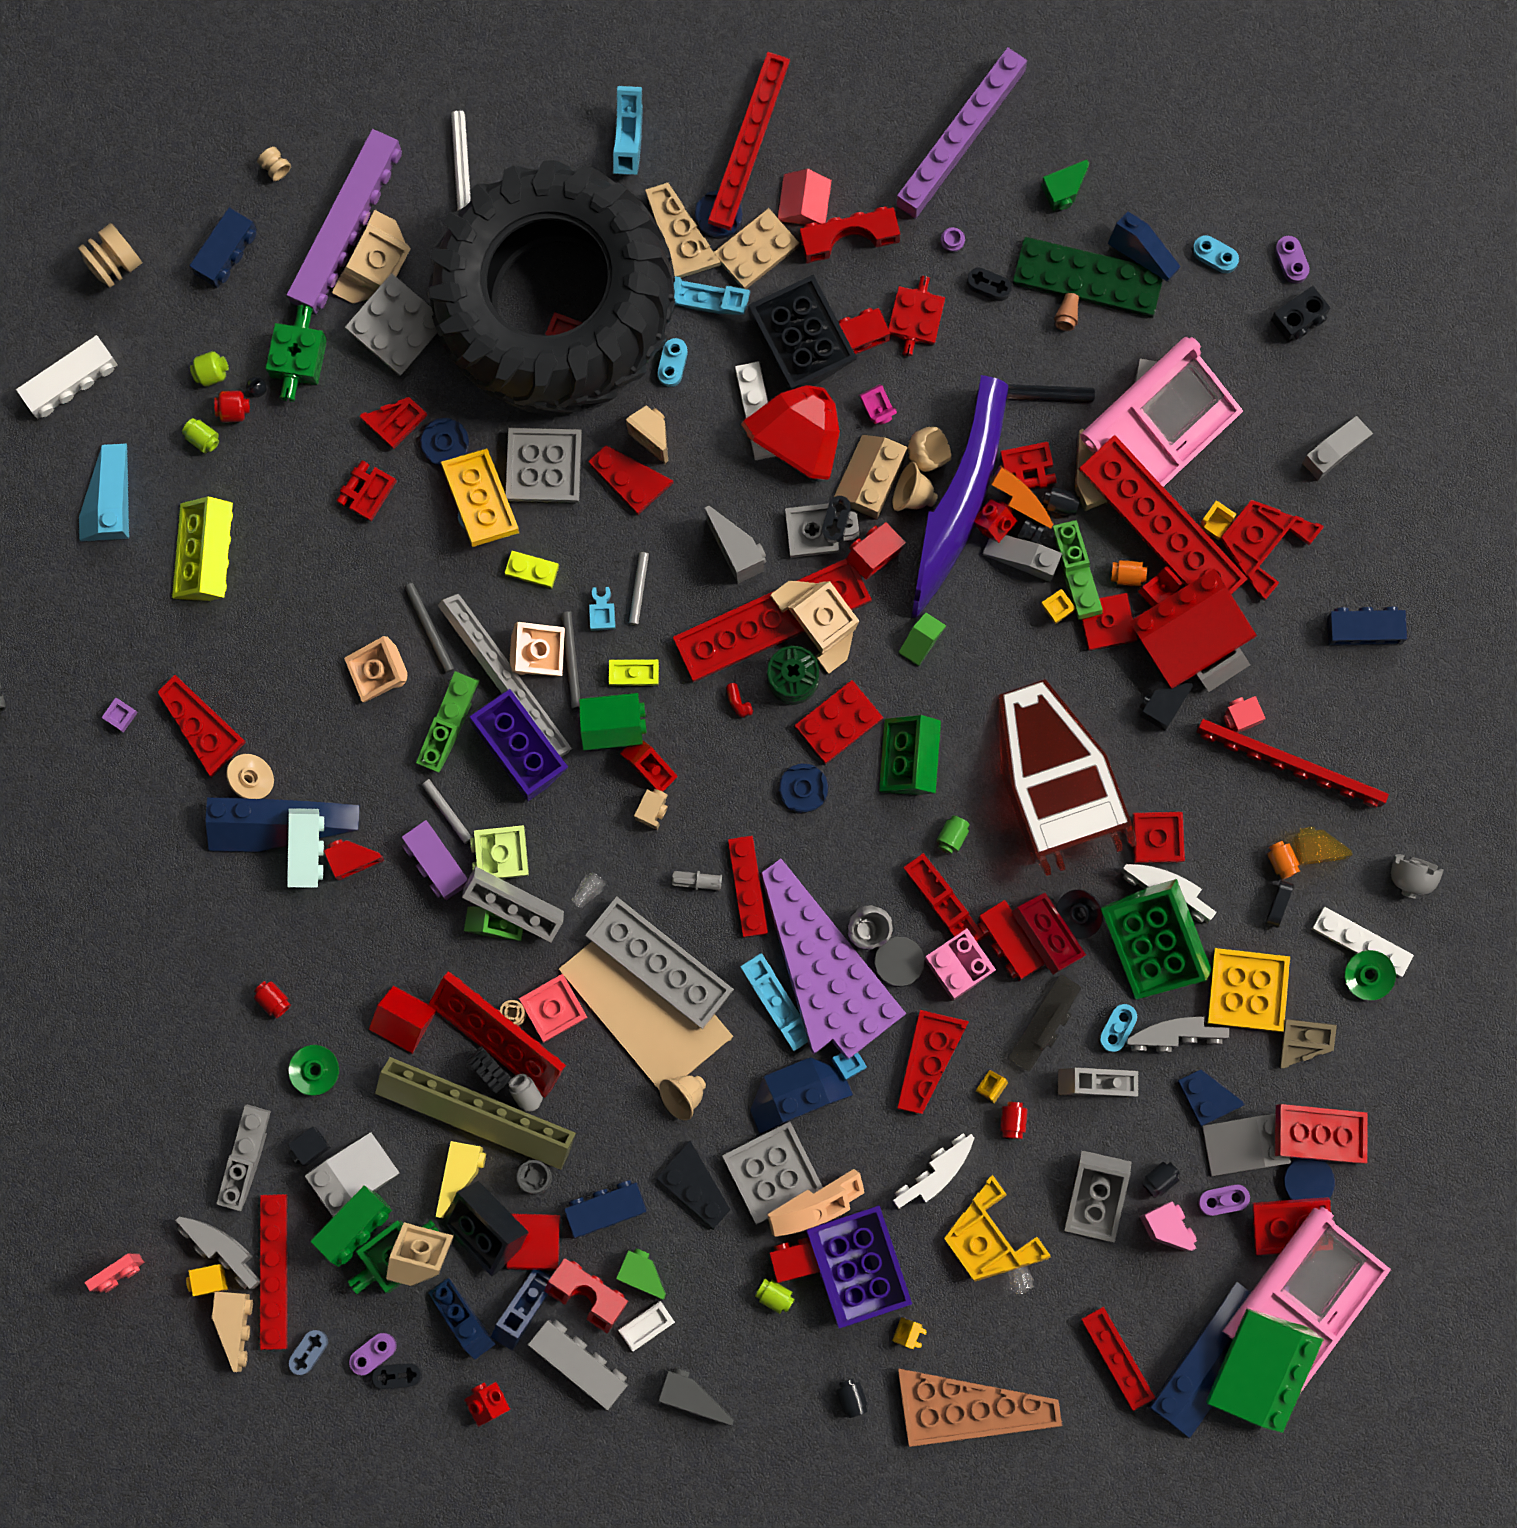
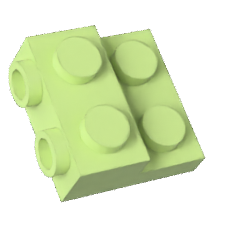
[470,825,529,880]

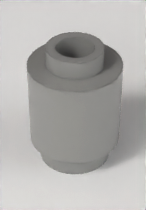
[509,1074,543,1112]

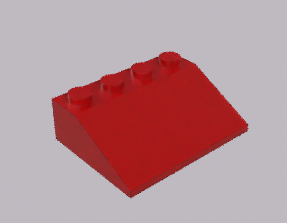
[1130,568,1257,689]

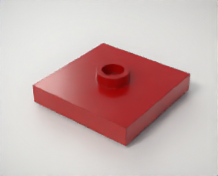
[1081,593,1137,651]
[1132,812,1185,863]

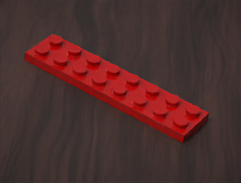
[1078,435,1248,594]
[673,559,872,683]

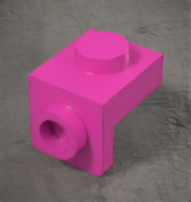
[859,384,897,425]

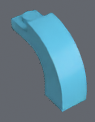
[613,86,642,175]

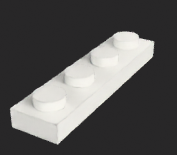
[735,362,775,460]
[1311,907,1414,978]

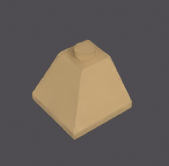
[626,406,668,464]
[386,1223,453,1286]

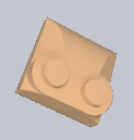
[510,622,565,677]
[344,636,407,702]

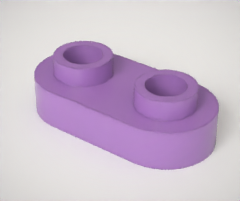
[1275,236,1309,284]
[1198,1185,1250,1216]
[349,1333,397,1375]

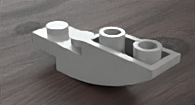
[1125,1017,1229,1052]
[217,1104,271,1211]
[176,1217,260,1289]

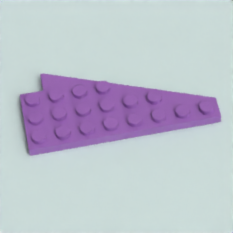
[761,859,906,1060]

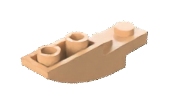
[767,1169,864,1237]

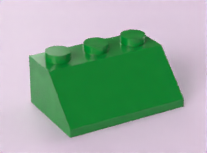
[879,715,941,795]
[311,1185,392,1267]

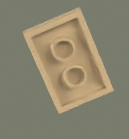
[714,208,799,289]

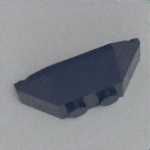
[750,1057,853,1133]

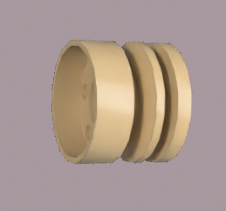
[78,223,142,288]

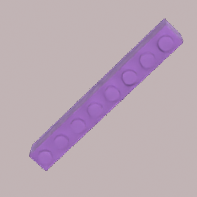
[896,47,1027,219]
[287,129,402,314]

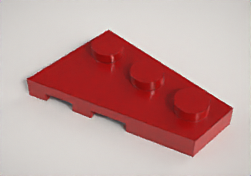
[588,445,674,515]

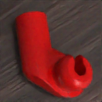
[726,683,753,718]

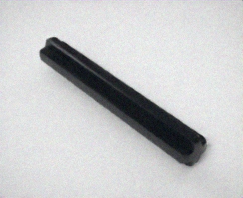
[1007,384,1095,402]

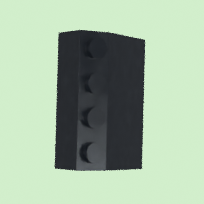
[748,275,857,391]

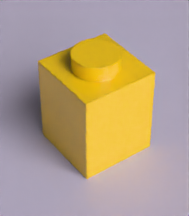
[186,1264,228,1296]

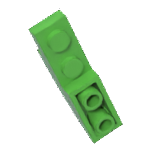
[1053,520,1103,620]
[416,671,479,772]

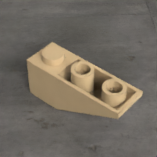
[1075,429,1108,511]
[212,1292,253,1372]

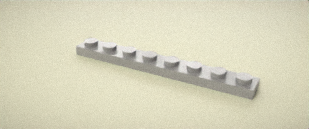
[438,594,572,757]

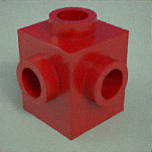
[974,499,1017,543]
[464,1382,511,1427]

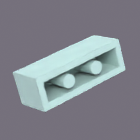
[287,809,324,887]

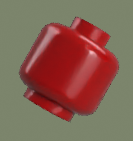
[214,391,250,422]

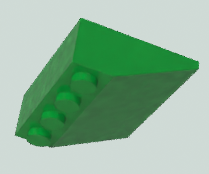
[1101,879,1211,1000]
[1206,1308,1324,1433]

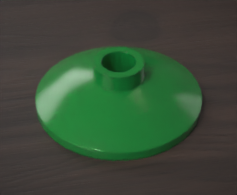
[1345,950,1396,1000]
[289,1045,339,1095]

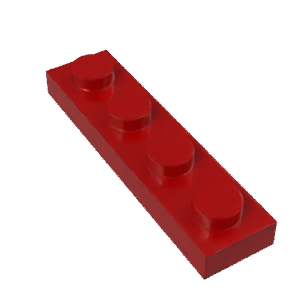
[728,836,768,938]
[1081,1307,1155,1411]

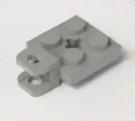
[785,503,860,558]

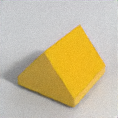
[976,1070,1008,1103]

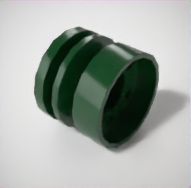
[767,646,819,705]

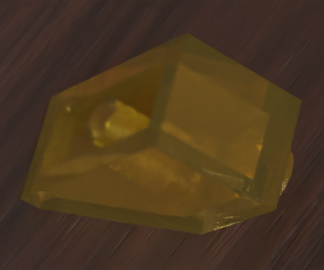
[1294,827,1352,866]

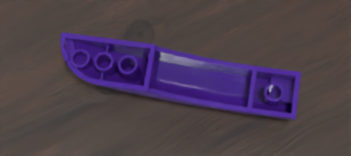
[911,375,1008,618]

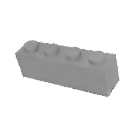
[462,866,564,942]
[528,1320,628,1410]

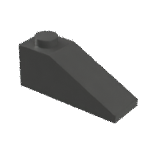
[659,1368,734,1425]

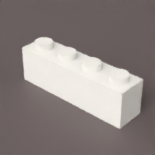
[16,335,118,419]

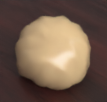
[907,427,952,472]

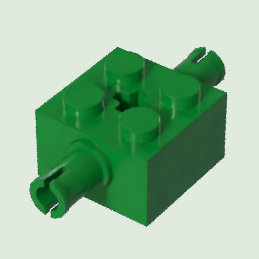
[266,305,327,402]
[348,1219,440,1294]

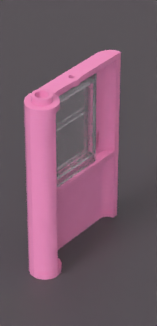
[1080,337,1243,487]
[1223,1207,1391,1392]

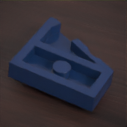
[1177,1070,1245,1126]

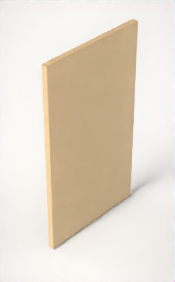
[559,942,733,1090]

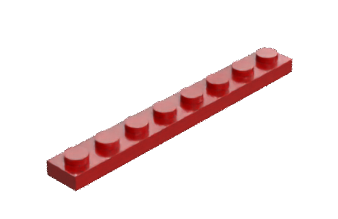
[708,52,790,231]
[1196,719,1389,808]

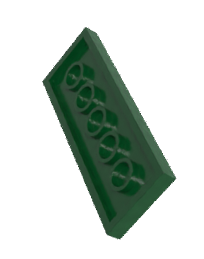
[1013,237,1163,318]

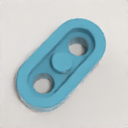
[1193,235,1239,273]
[658,338,688,387]
[1100,1004,1137,1052]

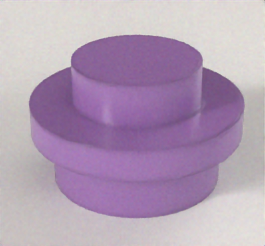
[941,228,965,252]

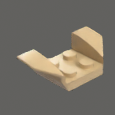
[332,210,411,304]
[770,581,859,674]

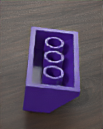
[470,689,568,802]

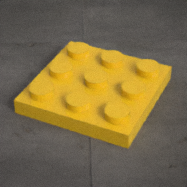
[1207,948,1290,1032]

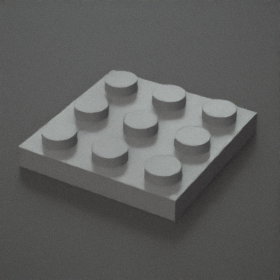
[344,273,437,376]
[506,428,582,503]
[722,1122,823,1224]

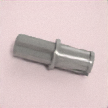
[672,871,722,891]

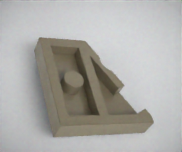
[1279,1019,1337,1068]

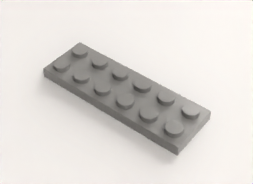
[585,896,734,1029]

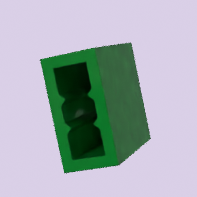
[579,693,647,750]

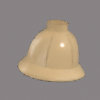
[892,462,938,511]
[660,1075,706,1121]

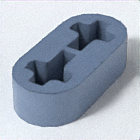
[289,1330,328,1375]

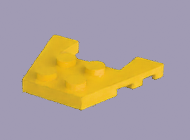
[944,1175,1051,1282]

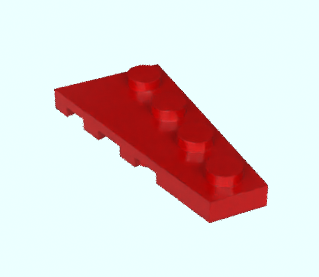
[158,675,246,778]
[897,1010,969,1114]

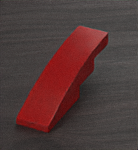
[903,853,985,943]

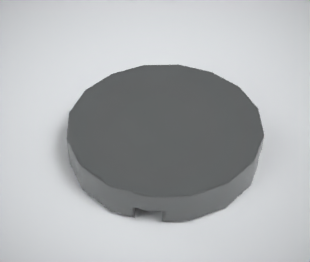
[875,937,925,987]

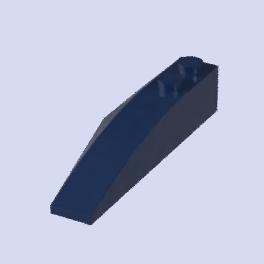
[206,798,360,852]
[1147,1282,1251,1438]

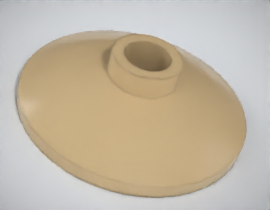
[226,754,274,799]

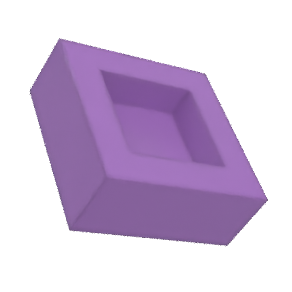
[101,698,138,733]

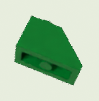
[1041,160,1089,211]

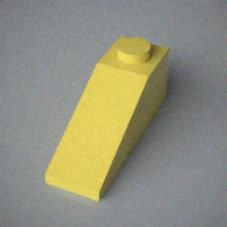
[436,1141,486,1218]

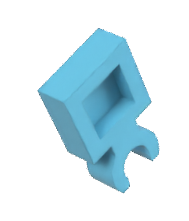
[589,587,615,631]

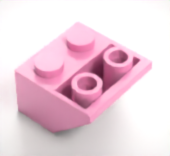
[925,929,996,1001]
[1139,1201,1197,1251]

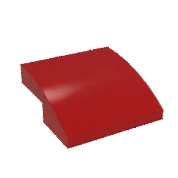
[507,1214,561,1270]

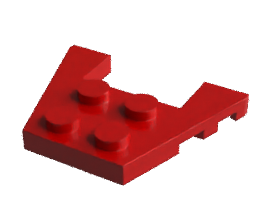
[1221,500,1324,602]

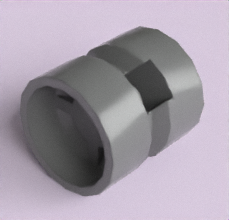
[517,1160,553,1194]

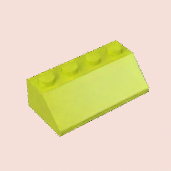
[172,496,233,601]

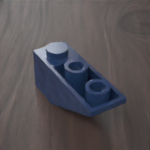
[428,1278,495,1359]

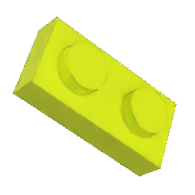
[505,551,559,589]
[609,660,659,686]

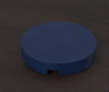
[695,190,743,239]
[420,418,469,466]
[779,763,828,813]
[1283,1158,1335,1200]

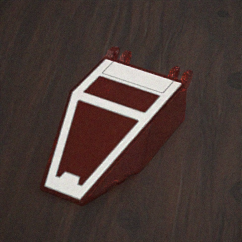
[999,679,1137,876]

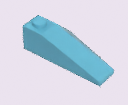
[79,444,129,541]

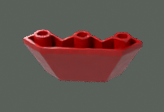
[741,385,840,480]

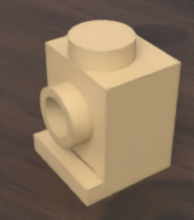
[634,789,668,830]

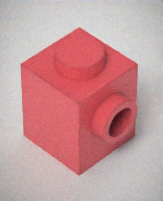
[1224,696,1266,733]

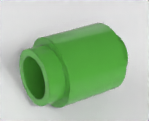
[936,815,970,854]

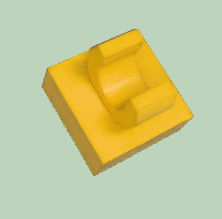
[1041,589,1076,624]
[892,1317,927,1349]

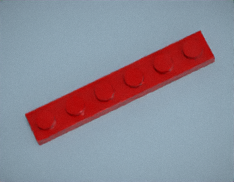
[260,1194,287,1350]

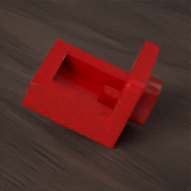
[1138,567,1183,607]

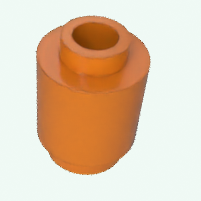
[1111,560,1147,587]
[1267,841,1300,880]

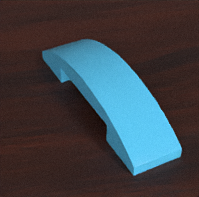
[673,276,750,314]
[740,953,808,1051]

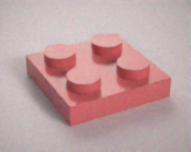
[519,974,588,1043]
[85,1253,144,1293]

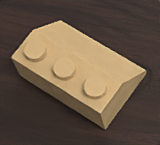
[834,435,908,519]

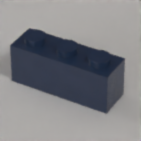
[190,208,257,288]
[1327,607,1407,646]
[565,1180,648,1238]

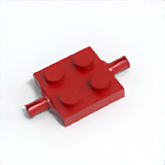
[888,276,945,356]

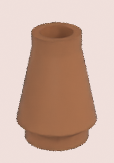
[1054,293,1079,331]

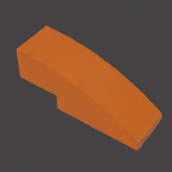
[990,466,1053,529]

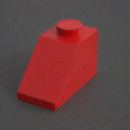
[620,741,678,792]
[324,840,384,881]

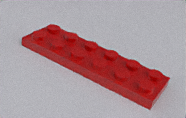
[428,971,566,1098]

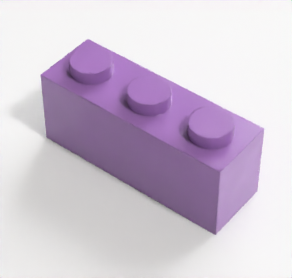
[402,820,468,901]

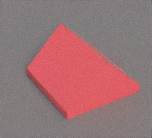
[778,169,831,225]

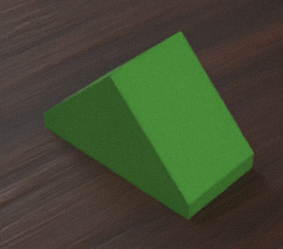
[899,613,946,666]

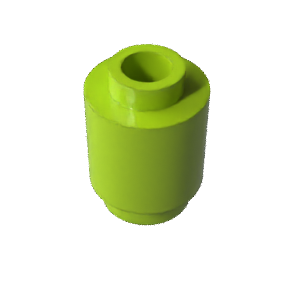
[182,418,219,453]
[755,1279,794,1314]

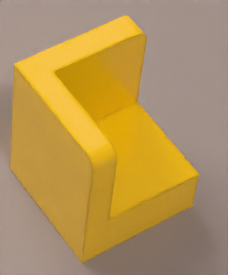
[1199,500,1236,541]

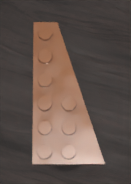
[898,1369,1062,1447]

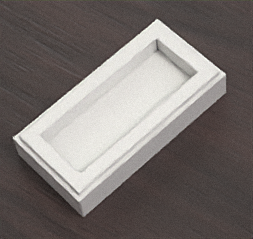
[618,1301,675,1352]

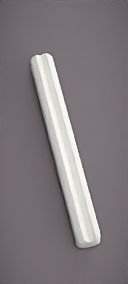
[451,111,470,210]

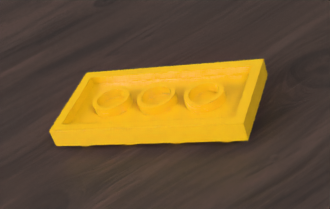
[441,449,519,547]

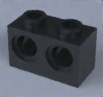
[1271,286,1330,342]

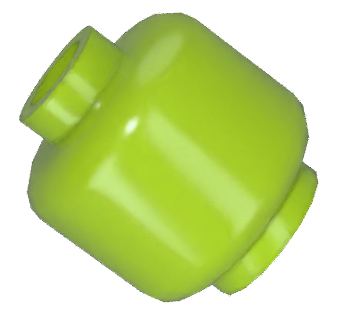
[190,351,229,386]

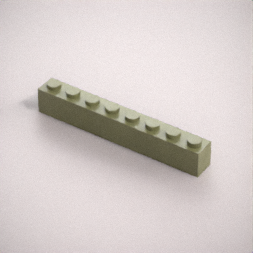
[375,1057,576,1170]

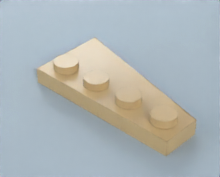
[646,183,721,278]

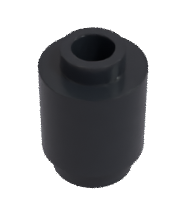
[1042,487,1080,516]
[1141,1161,1180,1199]
[836,1378,868,1418]

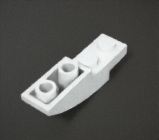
[1121,864,1216,923]
[893,1133,974,1209]

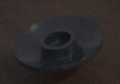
[1056,889,1103,939]

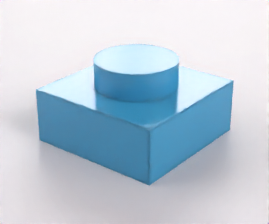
[832,1052,867,1081]

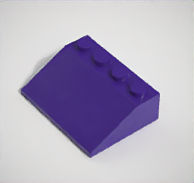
[807,1205,912,1328]

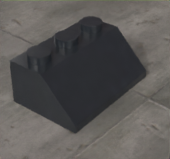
[442,1181,529,1277]

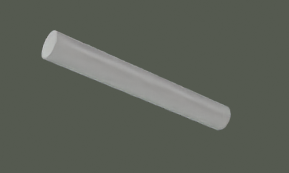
[629,552,649,625]
[422,779,472,844]

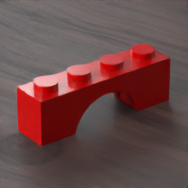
[800,207,900,263]

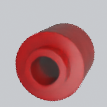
[254,981,291,1019]
[1000,1102,1028,1139]

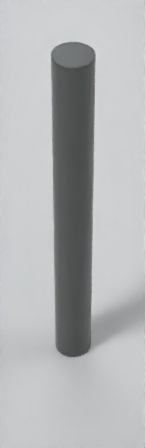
[405,583,454,673]
[562,612,580,709]

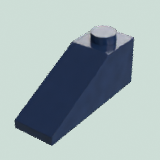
[1108,212,1181,282]
[491,1270,551,1350]

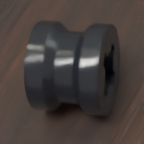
[1017,517,1046,543]

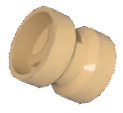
[257,147,291,181]
[500,1000,527,1026]

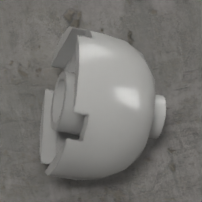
[1391,854,1444,898]

